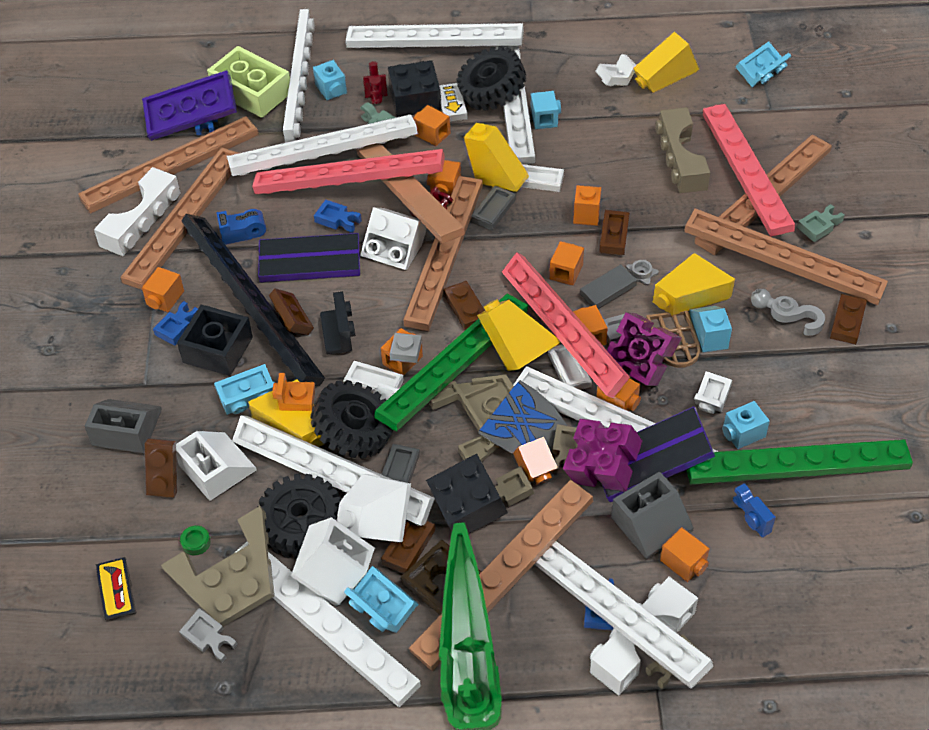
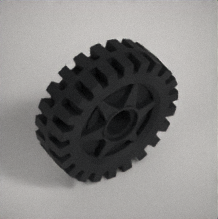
[456,46,526,111]
[310,380,394,459]
[257,474,341,559]

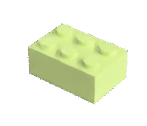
[207,46,290,118]

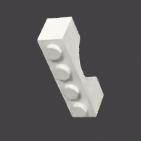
[94,167,180,256]
[590,577,698,695]

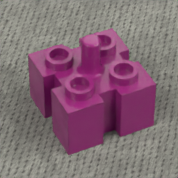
[607,312,682,386]
[563,419,642,492]

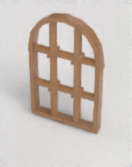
[646,310,700,368]

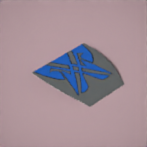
[478,380,567,454]

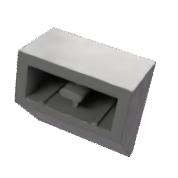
[85,399,162,453]
[611,472,693,559]

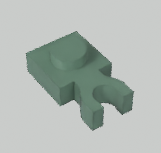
[797,204,844,242]

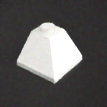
[337,474,411,542]

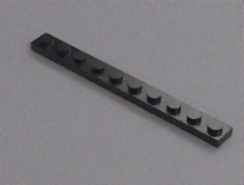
[181,214,325,386]

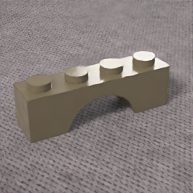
[655,107,710,193]

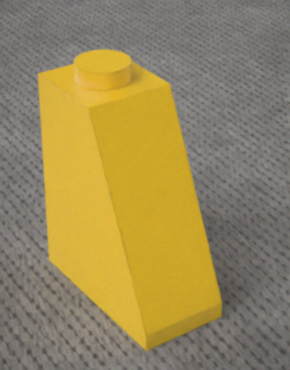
[633,32,699,93]
[464,123,529,192]
[652,253,735,316]
[477,299,560,371]
[248,379,324,447]

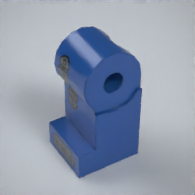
[216,209,266,245]

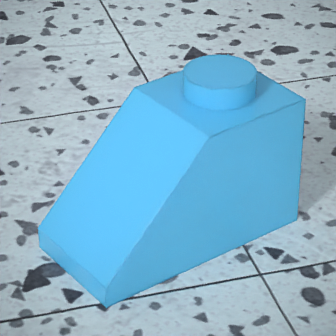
[689,306,732,352]

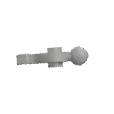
[751,288,825,336]

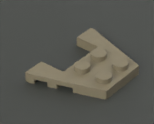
[429,375,514,462]
[161,506,275,627]

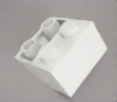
[360,207,427,270]
[176,431,257,501]
[291,517,375,606]

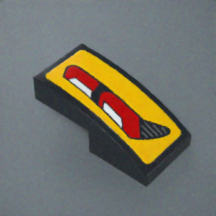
[96,557,136,621]

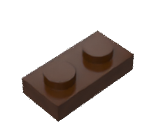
[599,210,630,255]
[443,280,485,330]
[269,288,314,335]
[830,294,867,345]
[145,439,177,498]
[381,519,436,574]

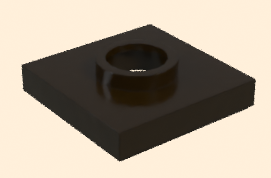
[400,539,481,615]

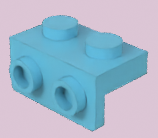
[735,42,791,87]
[214,364,275,415]
[344,566,418,633]

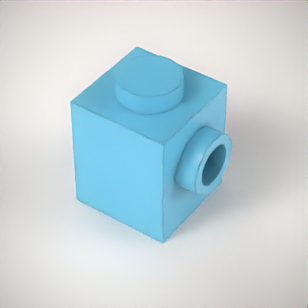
[313,60,347,101]
[530,91,561,129]
[722,401,770,449]

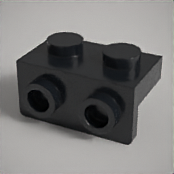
[320,291,356,355]

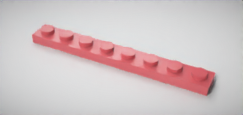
[703,104,795,237]
[252,149,445,194]
[502,252,630,398]

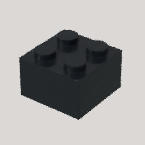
[388,60,441,118]
[177,304,253,376]
[426,453,508,534]

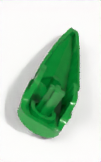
[439,522,502,730]

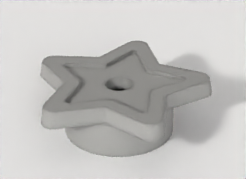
[626,259,659,286]

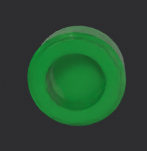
[180,525,211,556]

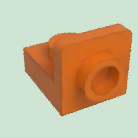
[273,373,315,411]

